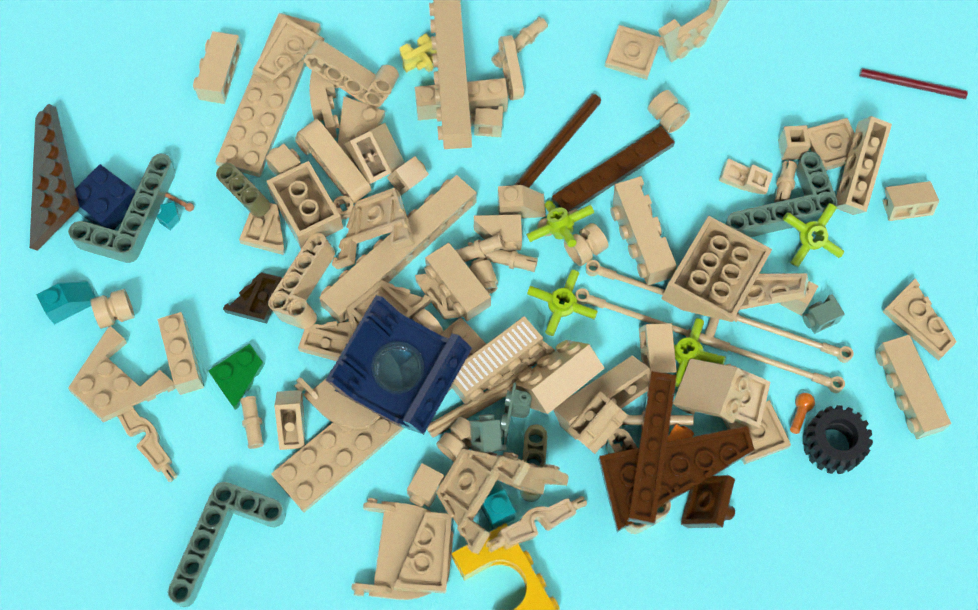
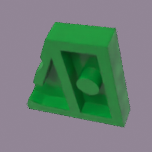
[208,344,264,410]

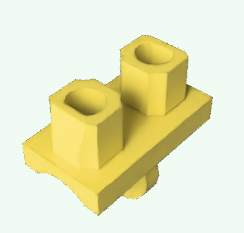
[399,34,437,73]

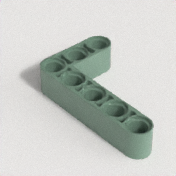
[725,152,837,237]
[68,153,176,263]
[168,482,286,608]

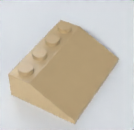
[661,216,772,322]

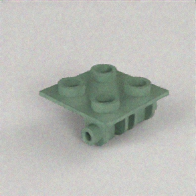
[500,383,531,445]

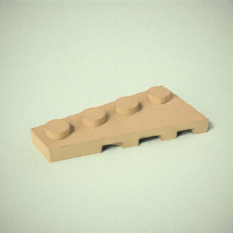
[739,273,808,310]

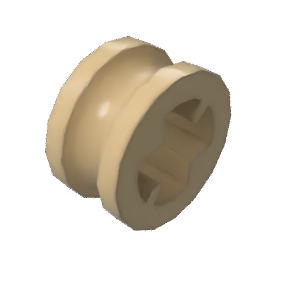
[333,196,354,220]

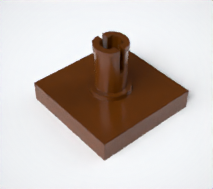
[681,475,736,528]

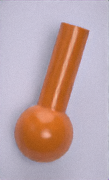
[790,393,815,434]

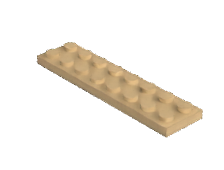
[215,13,321,177]

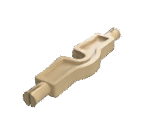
[117,409,178,482]
[486,496,587,552]

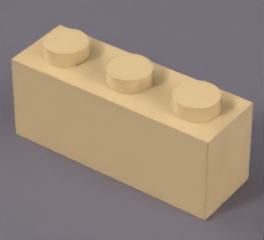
[193,31,242,104]
[424,242,491,321]
[157,312,204,395]

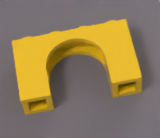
[452,523,560,610]

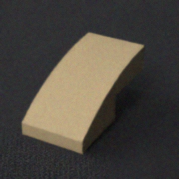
[718,158,773,195]

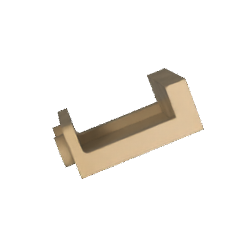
[673,359,750,423]

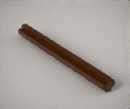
[514,94,601,188]

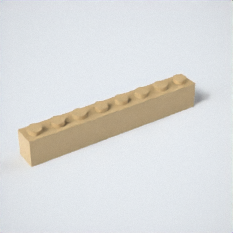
[429,0,472,150]
[319,175,477,323]

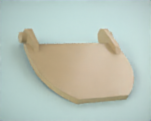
[294,349,403,429]
[351,498,454,600]

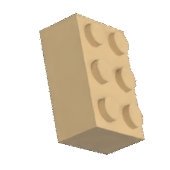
[266,161,343,249]
[513,340,605,414]

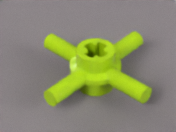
[526,201,594,248]
[783,203,844,268]
[527,270,598,336]
[674,318,726,387]

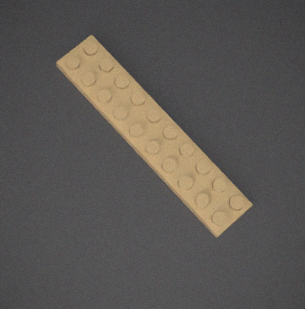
[271,317,486,513]

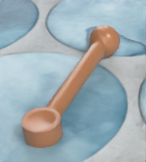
[153,186,194,212]

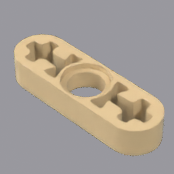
[498,35,524,101]

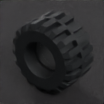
[802,405,873,474]

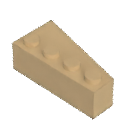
[610,176,677,286]

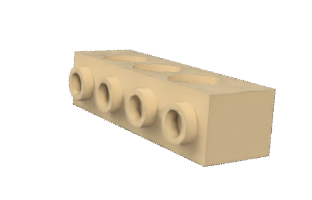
[836,116,892,215]

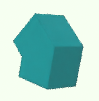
[156,201,180,231]

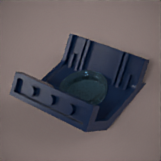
[325,295,472,435]

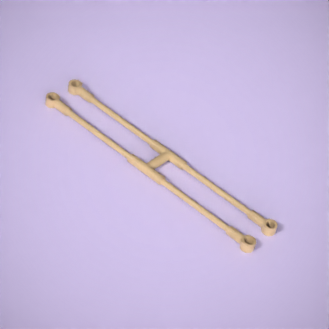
[575,260,854,393]

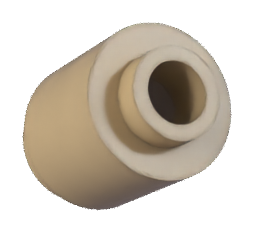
[469,258,498,294]

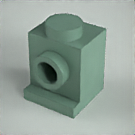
[803,294,845,334]
[470,414,506,453]

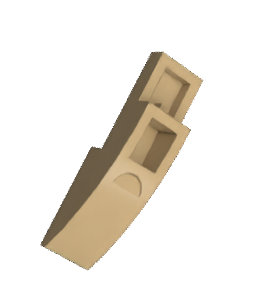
[310,70,340,138]
[487,452,569,494]

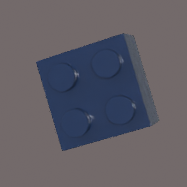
[75,164,136,230]

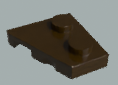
[223,272,282,324]

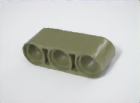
[216,163,270,217]
[520,424,547,502]

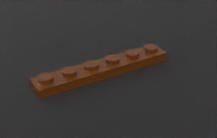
[552,126,675,212]
[628,371,677,526]

